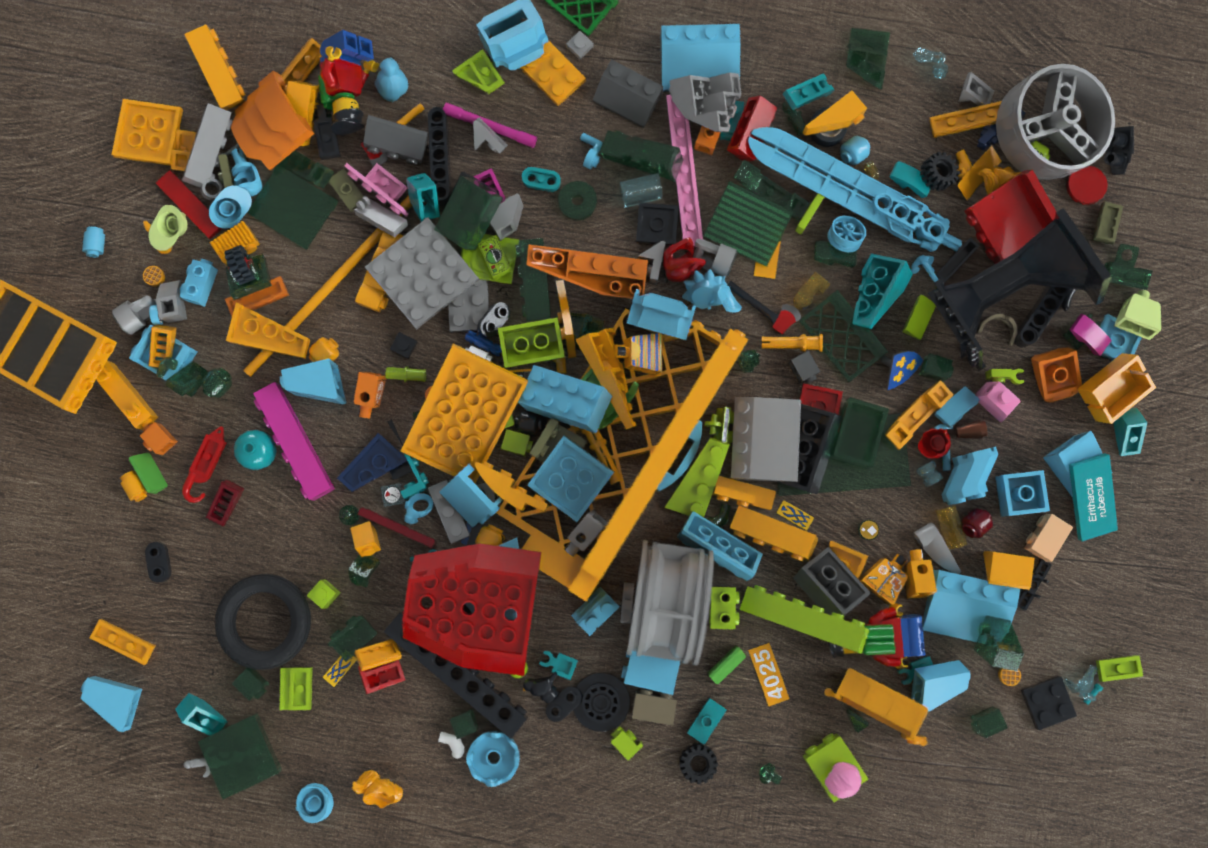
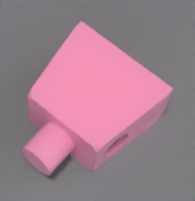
[975,381,1021,423]

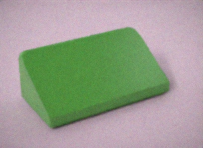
[129,453,168,494]
[707,646,746,684]

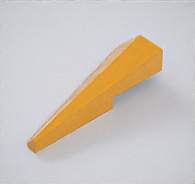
[576,328,636,429]

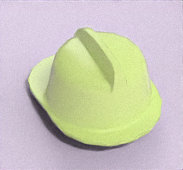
[149,205,188,251]

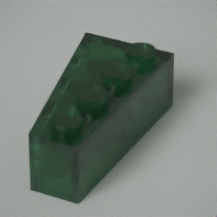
[515,238,551,321]

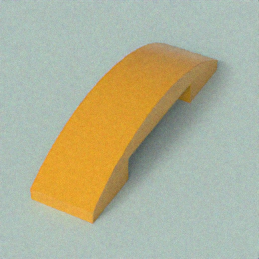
[885,380,954,450]

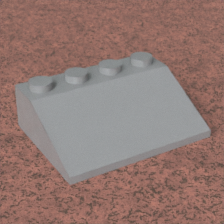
[731,397,801,482]

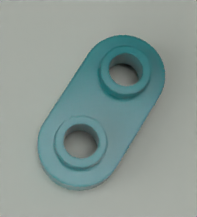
[522,167,561,192]

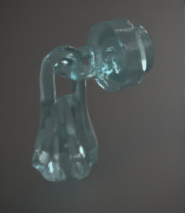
[913,47,948,78]

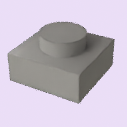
[566,31,594,59]

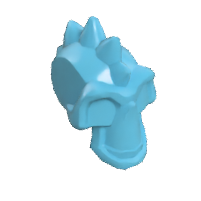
[682,269,742,313]

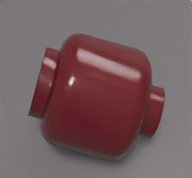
[961,508,993,538]

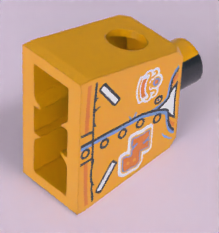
[859,554,908,605]

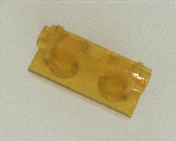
[936,506,968,550]

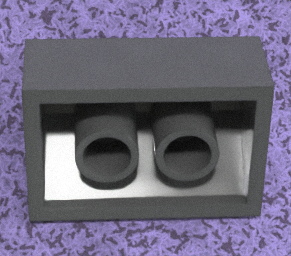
[593,59,663,128]
[363,115,428,165]
[793,547,871,616]

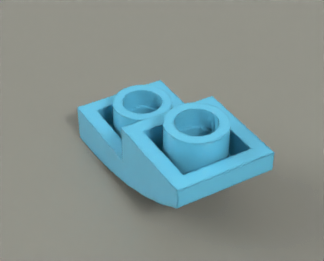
[935,386,980,428]

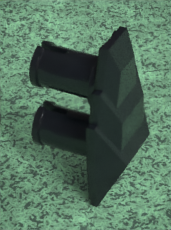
[1104,126,1134,175]

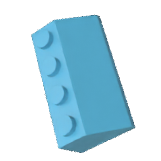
[677,511,763,581]

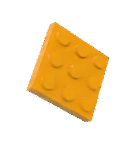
[111,99,183,166]

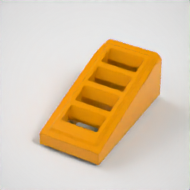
[149,325,176,369]

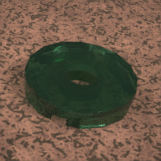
[558,181,597,221]

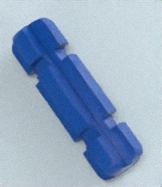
[465,330,502,356]

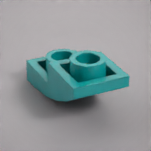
[889,161,931,199]

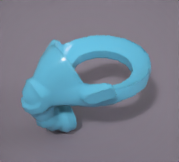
[911,255,939,283]
[404,493,433,525]

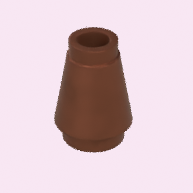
[956,419,988,439]

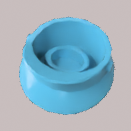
[296,783,333,823]

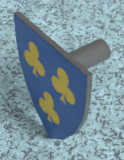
[880,351,923,390]

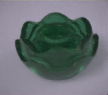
[738,349,761,373]

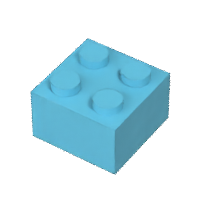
[995,470,1050,517]

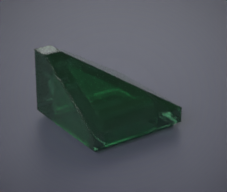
[846,710,869,733]

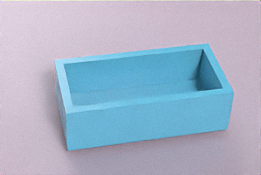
[518,365,612,433]

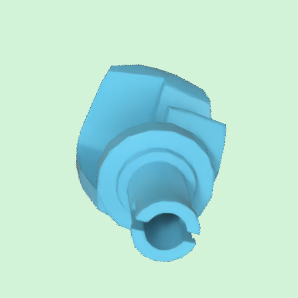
[231,148,262,197]

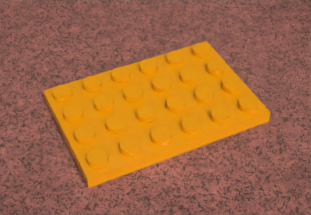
[401,344,528,484]

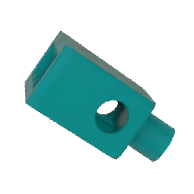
[406,173,440,222]

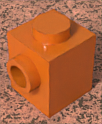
[694,126,721,156]
[140,422,178,455]

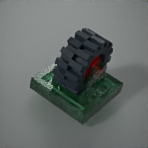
[225,245,272,300]

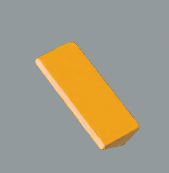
[281,38,322,84]

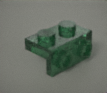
[328,615,378,662]

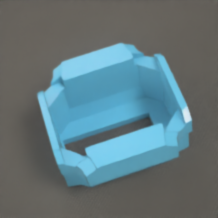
[476,0,548,70]
[627,289,696,340]

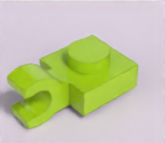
[985,369,1024,385]

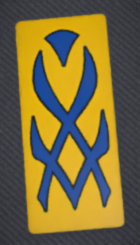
[777,500,814,530]
[323,650,357,687]

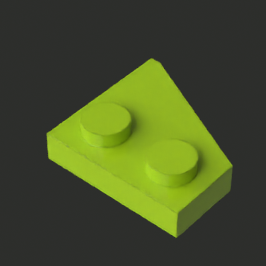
[452,49,505,94]

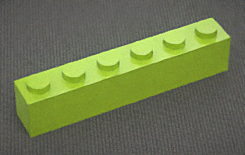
[739,585,869,654]

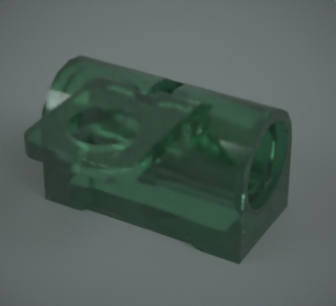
[1104,244,1153,290]

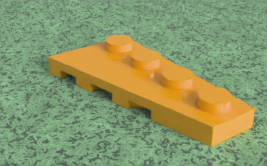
[226,302,310,359]

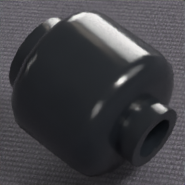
[515,410,546,437]

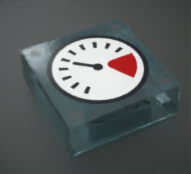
[380,483,405,507]

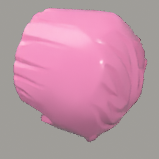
[825,762,861,799]

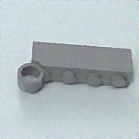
[181,103,233,200]

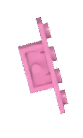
[344,163,409,217]

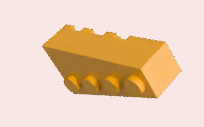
[184,25,246,111]
[730,505,818,562]

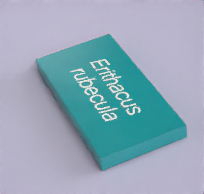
[1069,453,1118,542]

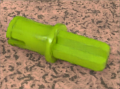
[385,366,426,382]

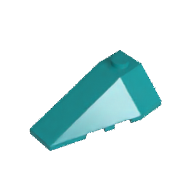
[852,254,913,329]

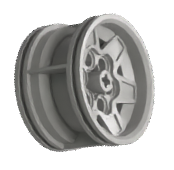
[627,540,714,665]

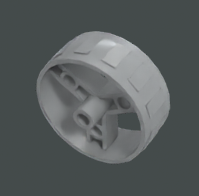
[996,64,1115,180]

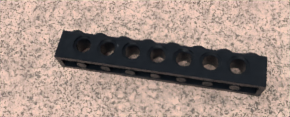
[384,612,528,739]

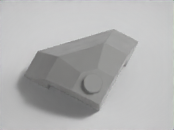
[669,72,742,132]

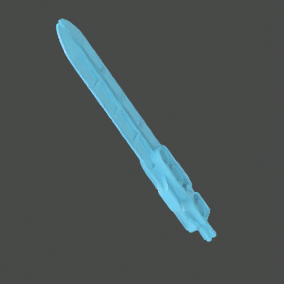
[748,127,962,252]

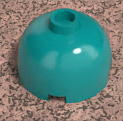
[233,430,277,470]

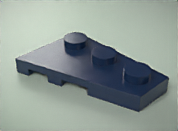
[337,433,407,492]

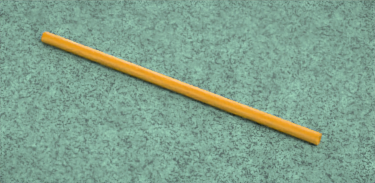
[243,195,412,377]

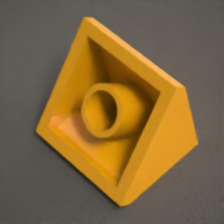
[983,551,1035,590]

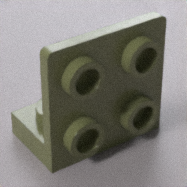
[530,418,587,463]

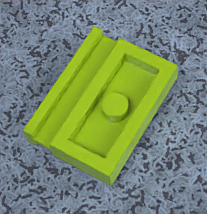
[280,667,312,710]

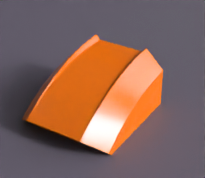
[1031,347,1082,403]

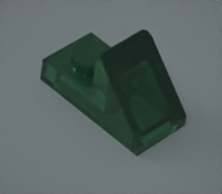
[166,361,209,397]

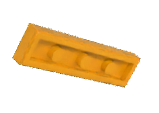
[929,101,1002,138]

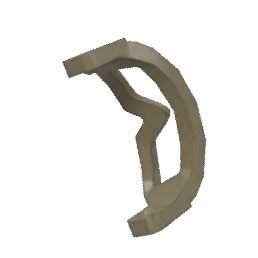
[977,314,1018,346]

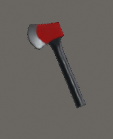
[727,281,801,335]

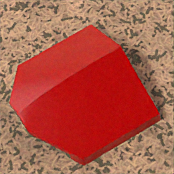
[358,660,405,694]

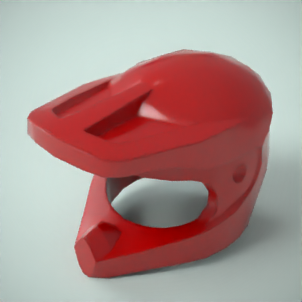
[663,237,706,282]

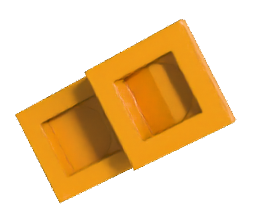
[171,129,197,171]

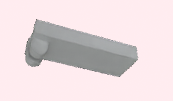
[354,196,408,238]

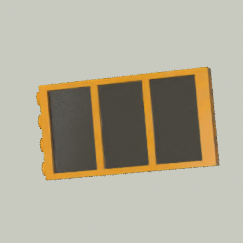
[0,279,117,414]

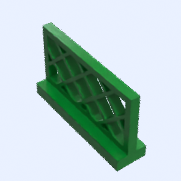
[544,0,619,37]

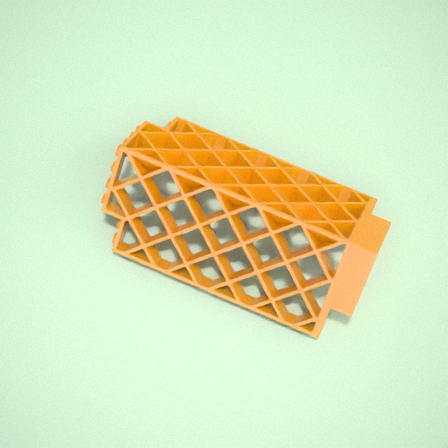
[496,308,748,602]

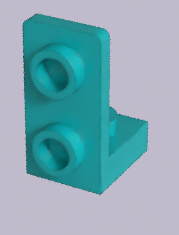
[400,453,429,500]

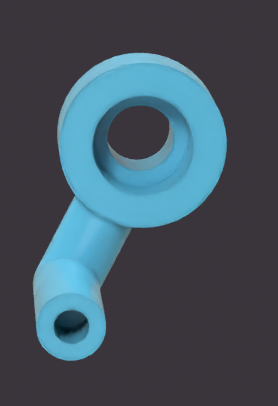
[580,133,603,170]

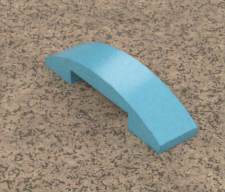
[656,420,702,492]

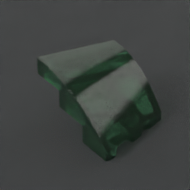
[846,28,890,90]

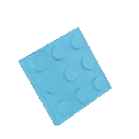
[527,435,614,522]

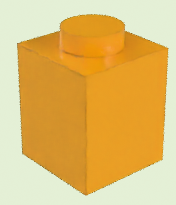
[350,521,381,557]

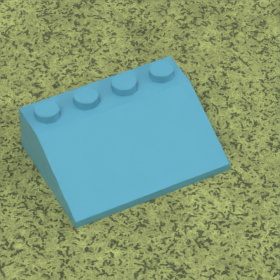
[660,24,740,91]
[922,570,1020,648]

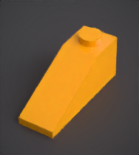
[803,91,867,136]

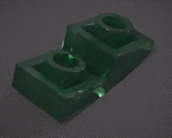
[814,241,857,268]

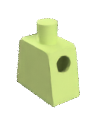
[1114,290,1161,340]

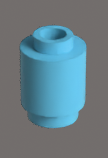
[82,227,105,258]

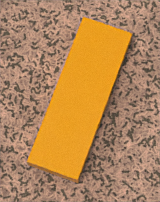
[89,619,156,665]

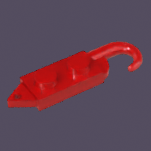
[182,426,227,503]

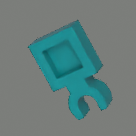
[539,650,578,680]
[897,656,933,685]

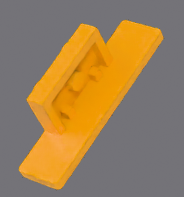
[712,476,776,510]

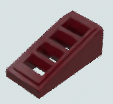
[205,480,244,527]

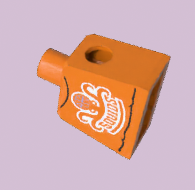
[354,372,387,419]

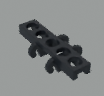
[1017,559,1052,611]

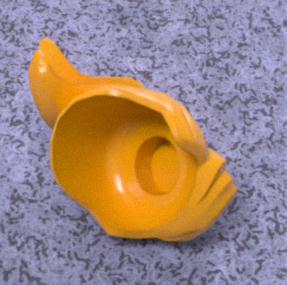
[978,166,1021,195]
[352,770,403,809]

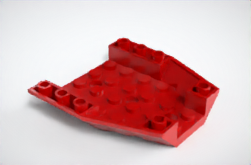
[402,543,542,676]

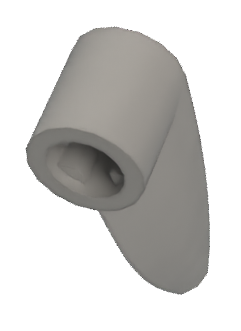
[913,522,961,574]

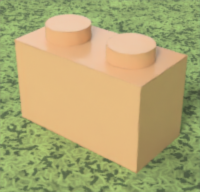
[1024,514,1073,562]

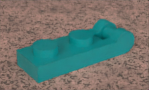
[783,74,834,110]

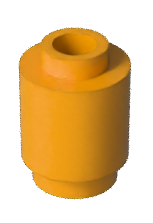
[120,470,147,502]

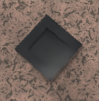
[390,332,418,359]

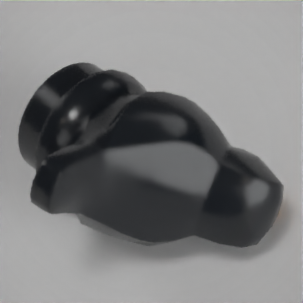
[523,671,559,704]

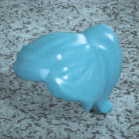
[375,58,408,102]

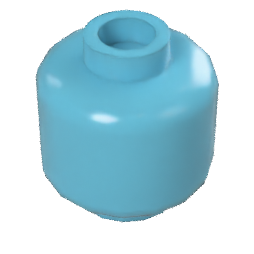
[840,136,870,166]

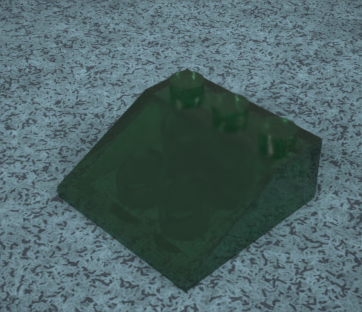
[198,713,282,800]

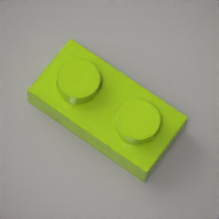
[1096,655,1143,682]

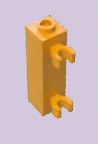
[96,360,159,430]

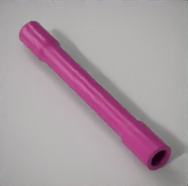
[443,102,537,148]

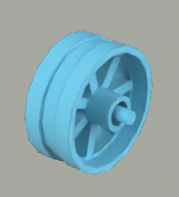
[827,216,866,253]

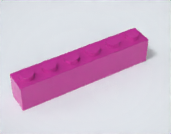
[253,382,335,501]

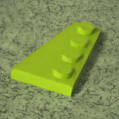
[664,437,730,517]

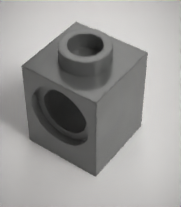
[788,351,821,384]

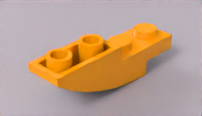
[475,461,549,513]

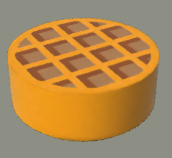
[143,266,165,287]
[998,665,1021,686]

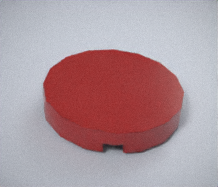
[1066,166,1108,205]

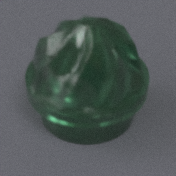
[339,505,360,525]

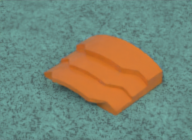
[230,70,314,170]

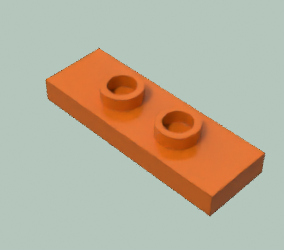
[225,276,289,316]

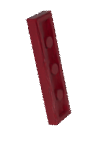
[358,507,437,548]

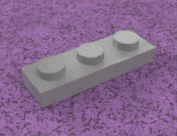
[428,480,470,544]

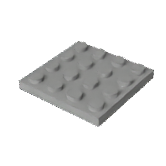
[365,217,479,330]

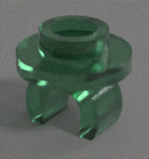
[759,763,782,785]

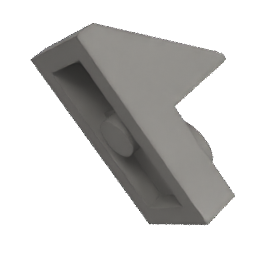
[959,72,994,106]
[473,117,508,153]
[638,241,666,285]

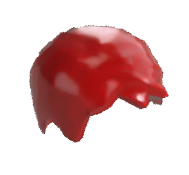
[918,428,951,459]

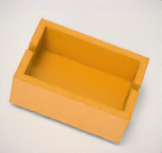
[1077,353,1156,424]

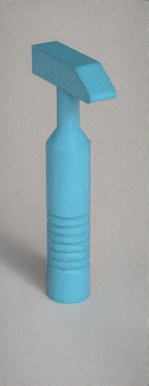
[934,424,953,471]

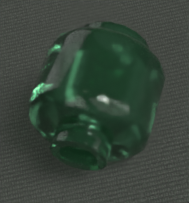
[201,368,232,398]

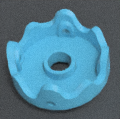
[466,731,520,787]

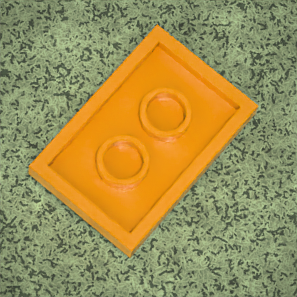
[520,40,586,106]

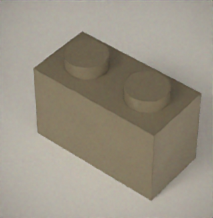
[631,689,677,725]

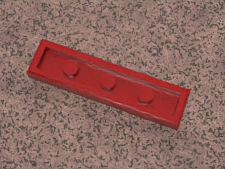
[156,170,223,240]

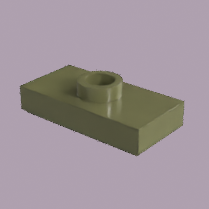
[218,154,234,188]
[328,169,364,212]
[1093,201,1123,245]

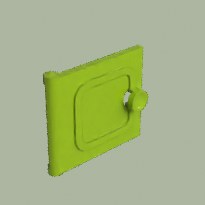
[461,231,519,284]

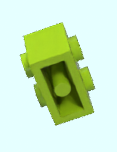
[709,587,740,629]

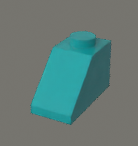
[1114,408,1148,456]
[175,693,228,738]

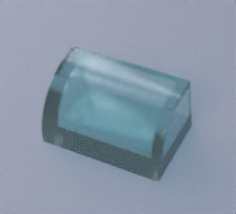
[619,173,662,208]

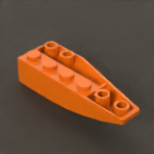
[526,244,648,299]

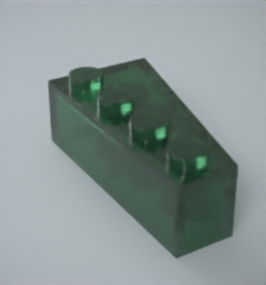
[599,130,683,182]

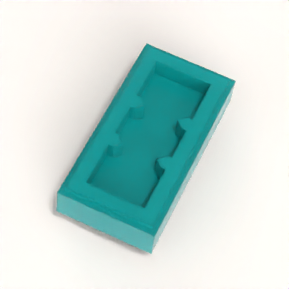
[687,698,727,745]

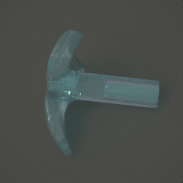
[1064,665,1098,701]

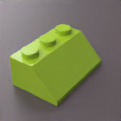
[498,317,565,368]

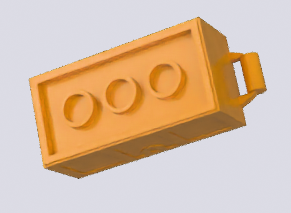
[824,668,929,746]

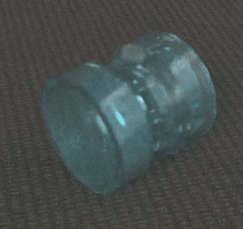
[916,460,944,488]

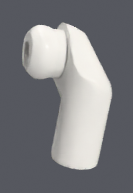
[439,732,465,759]

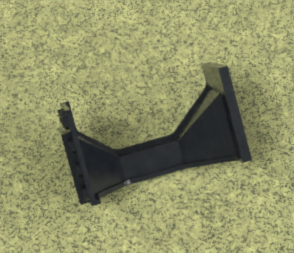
[928,208,1112,371]

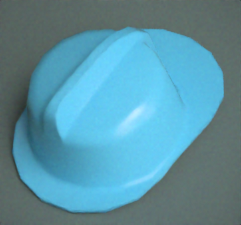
[209,185,251,229]

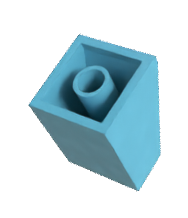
[280,359,346,404]
[1043,431,1103,497]

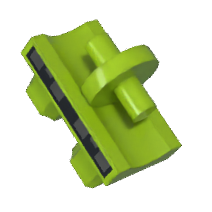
[705,407,734,443]

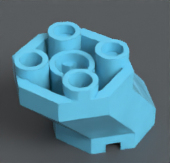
[942,447,998,505]

